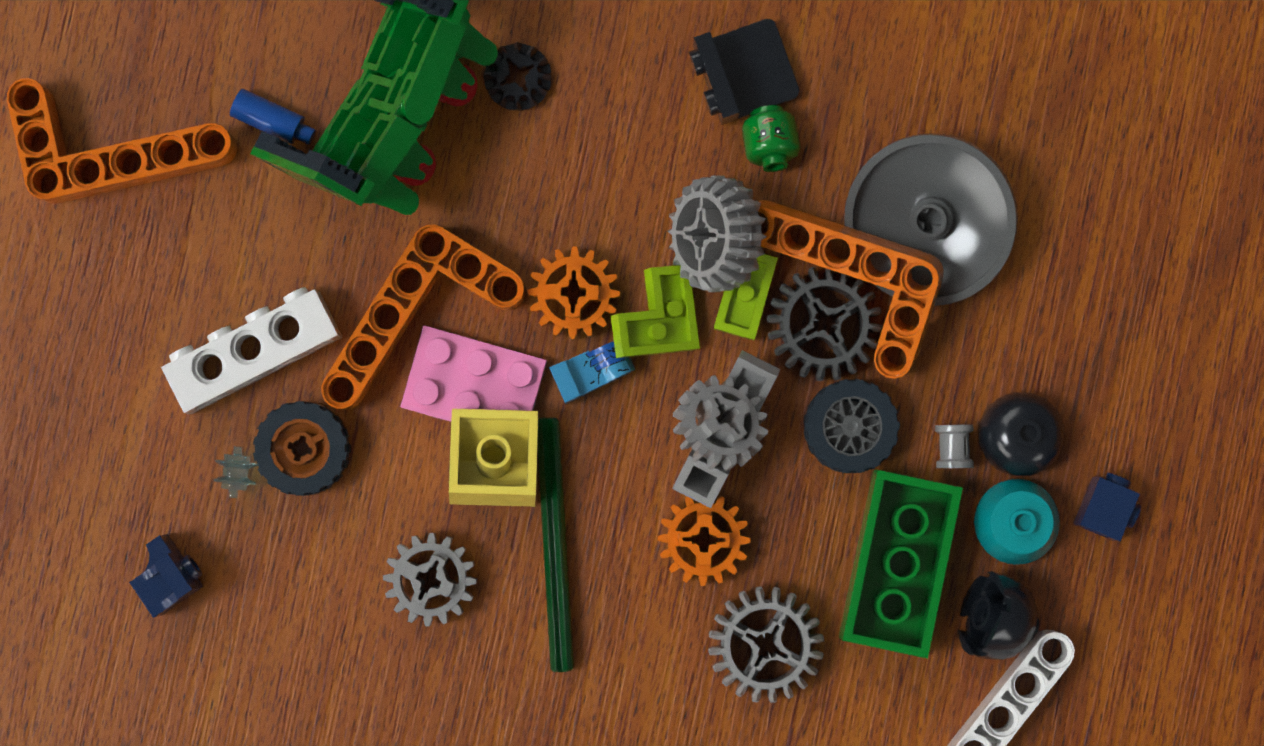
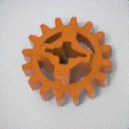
[527,246,620,340]
[657,496,751,586]

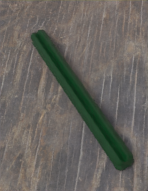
[537,417,574,672]

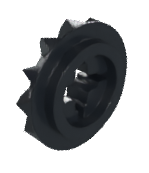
[483,42,552,111]

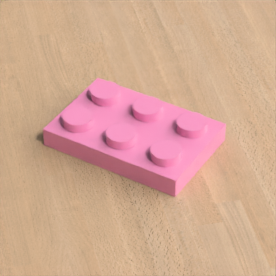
[400,326,547,422]

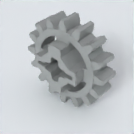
[673,375,768,471]
[383,533,477,627]

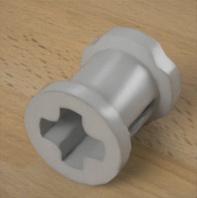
[935,425,974,468]

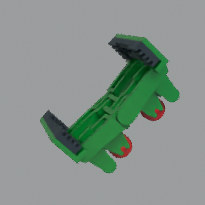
[250,0,498,215]

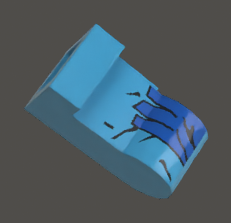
[549,341,636,404]

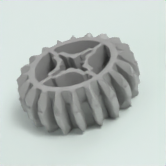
[667,175,767,292]
[708,586,824,703]

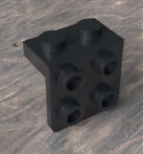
[688,19,799,125]

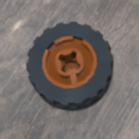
[253,401,351,496]

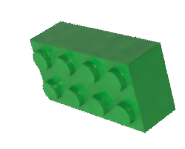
[838,470,963,659]

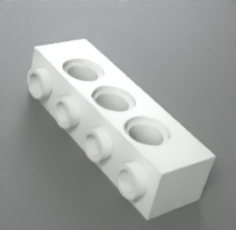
[161,287,343,414]

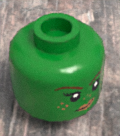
[742,105,801,172]

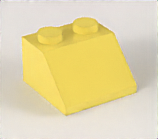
[449,409,538,507]

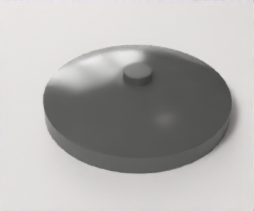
[844,133,1018,306]

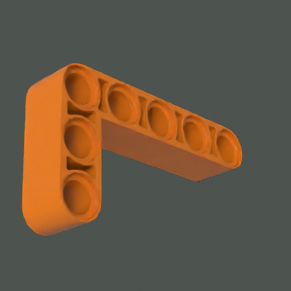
[7,78,237,204]
[757,200,944,379]
[321,224,526,410]

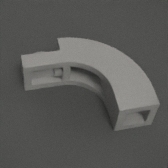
[672,350,781,508]

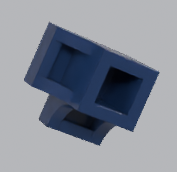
[129,534,204,618]

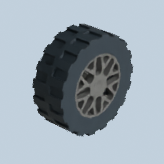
[803,379,900,473]

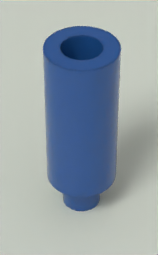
[230,88,316,145]

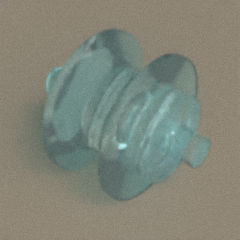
[213,446,258,498]

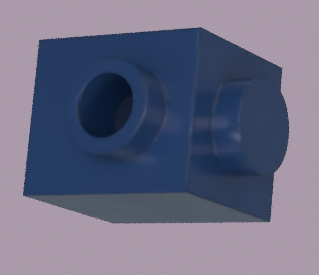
[1073,472,1141,542]

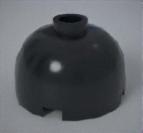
[978,392,1064,476]
[958,571,1039,660]

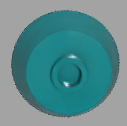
[974,479,1060,565]

